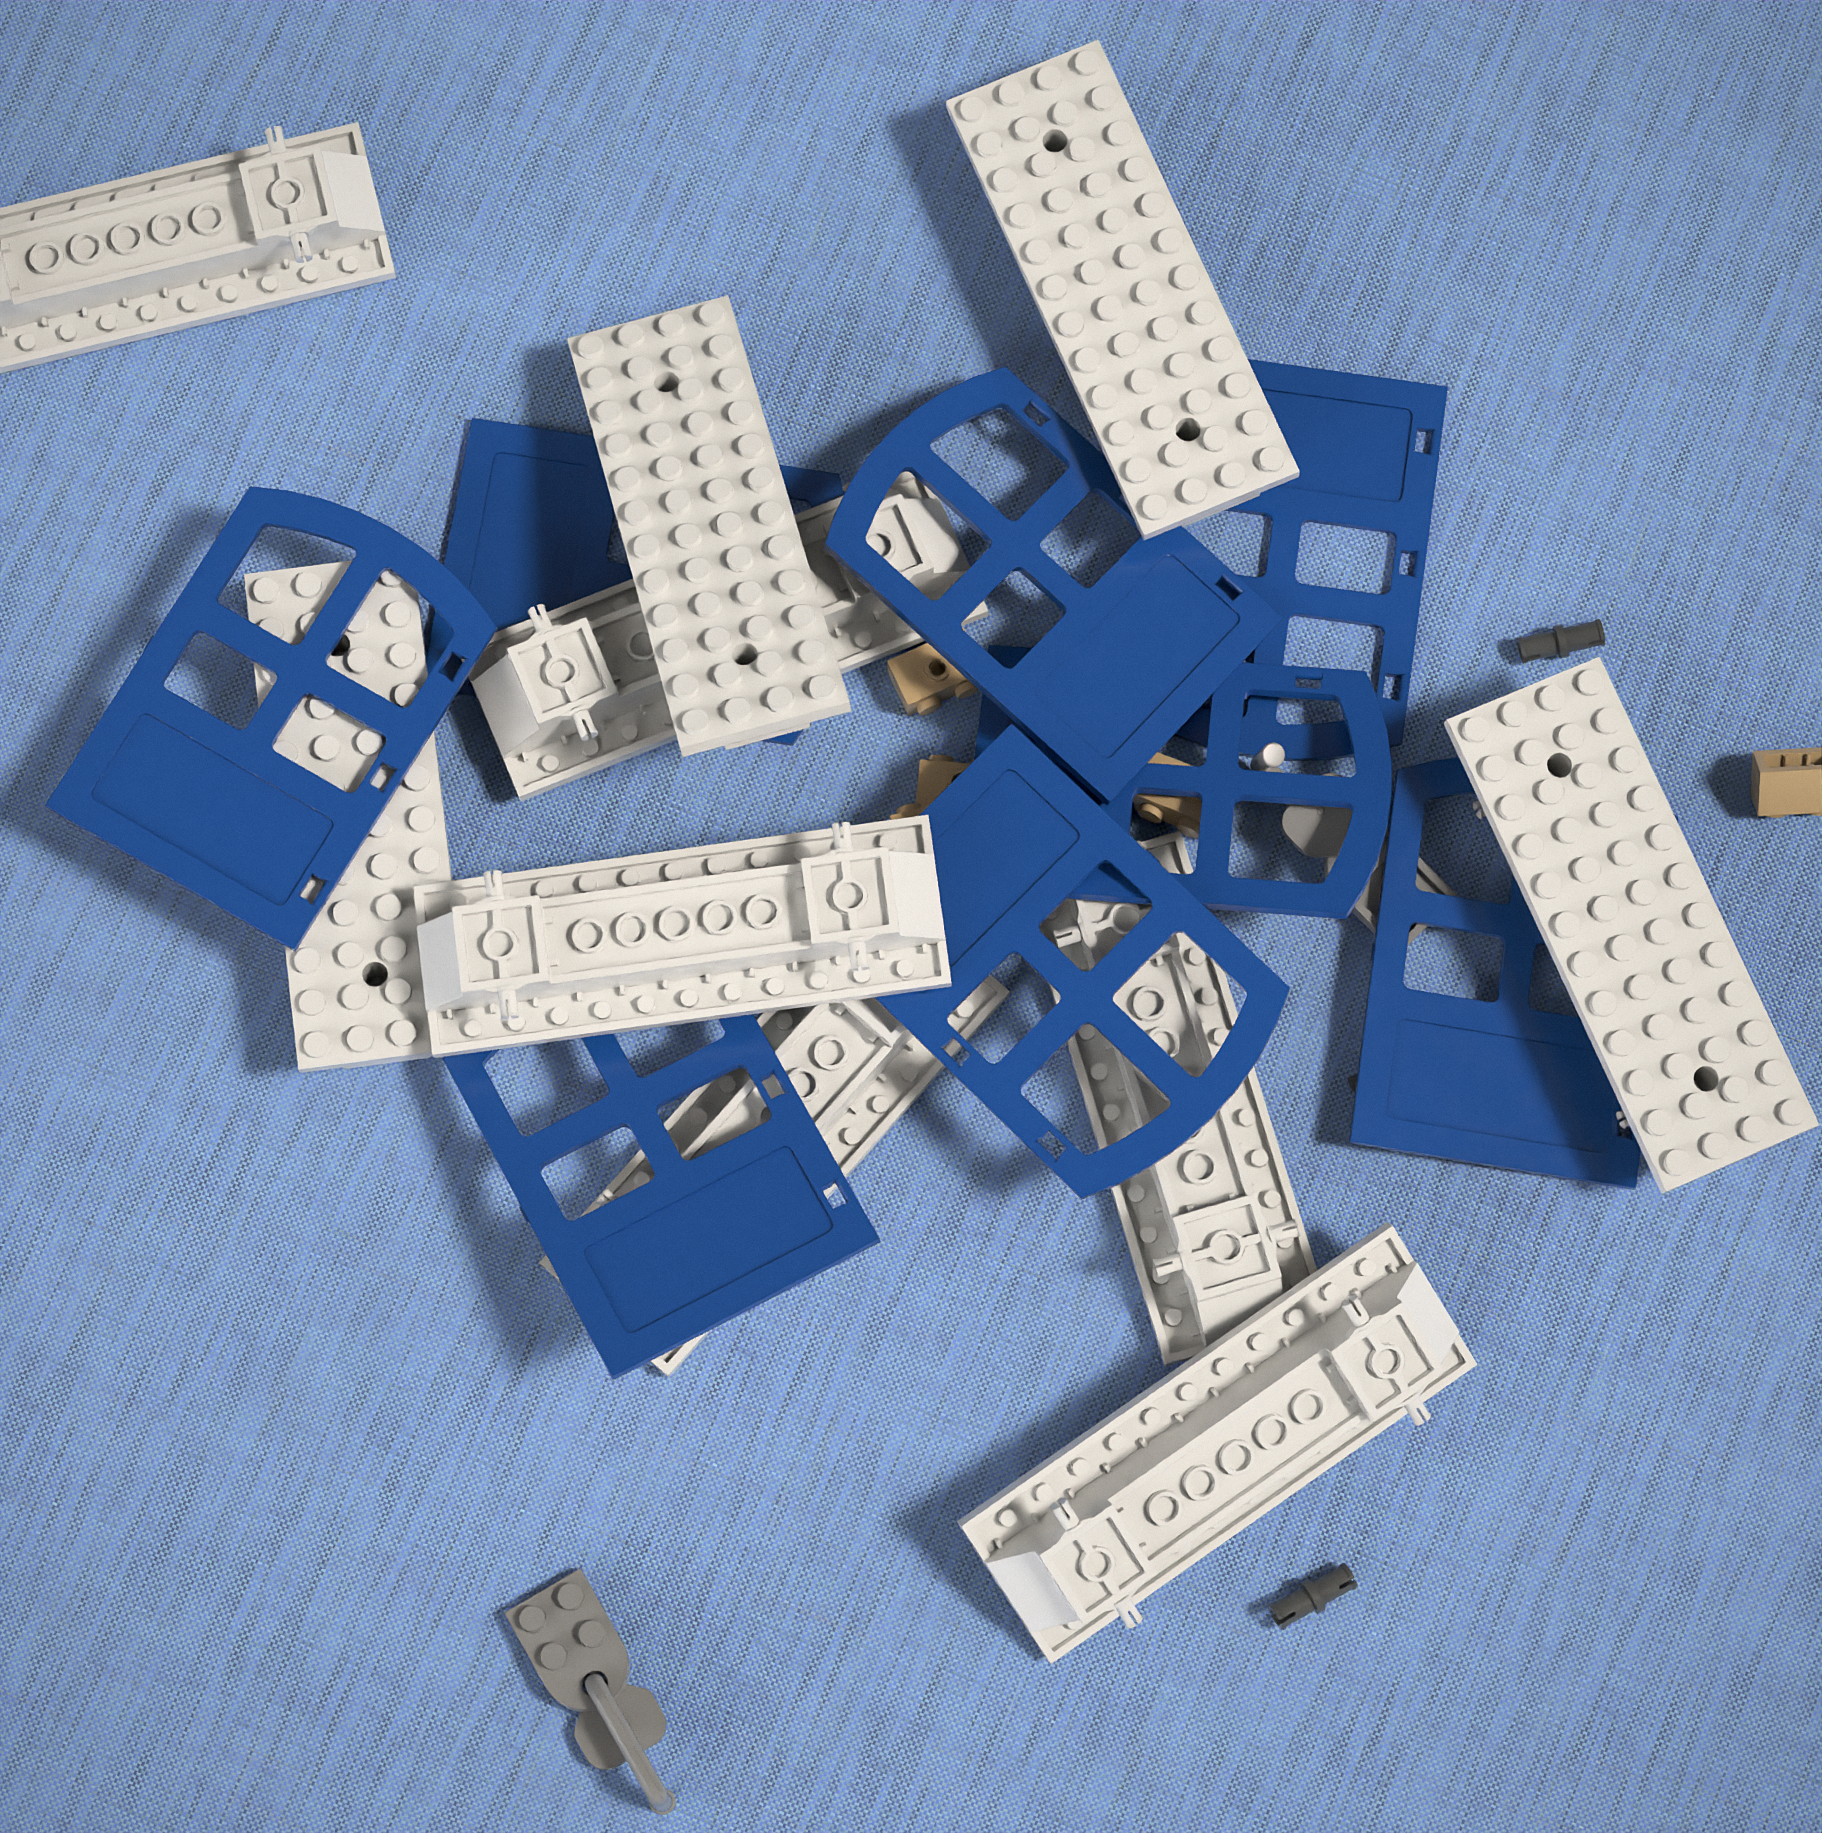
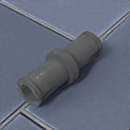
[1517,619,1606,664]
[1268,1563,1358,1630]

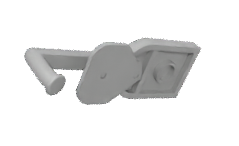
[1250,742,1458,945]
[505,1568,676,1815]

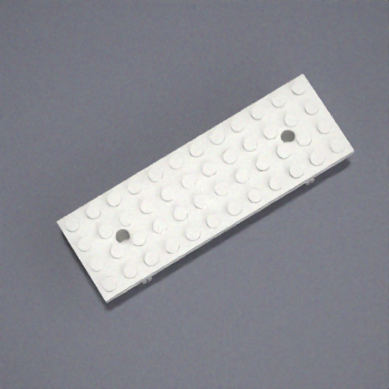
[946,40,1300,540]
[0,122,397,374]
[567,295,851,757]
[461,471,988,802]
[244,560,452,1073]
[1443,657,1820,1194]
[413,815,952,1058]
[1040,831,1317,1366]
[539,975,1010,1377]
[957,1222,1477,1664]

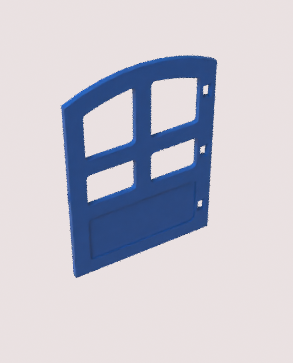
[1174,359,1448,761]
[823,366,1284,805]
[426,418,844,746]
[45,486,497,952]
[974,645,1392,919]
[874,724,1290,1200]
[1349,757,1679,1190]
[442,1014,880,1380]

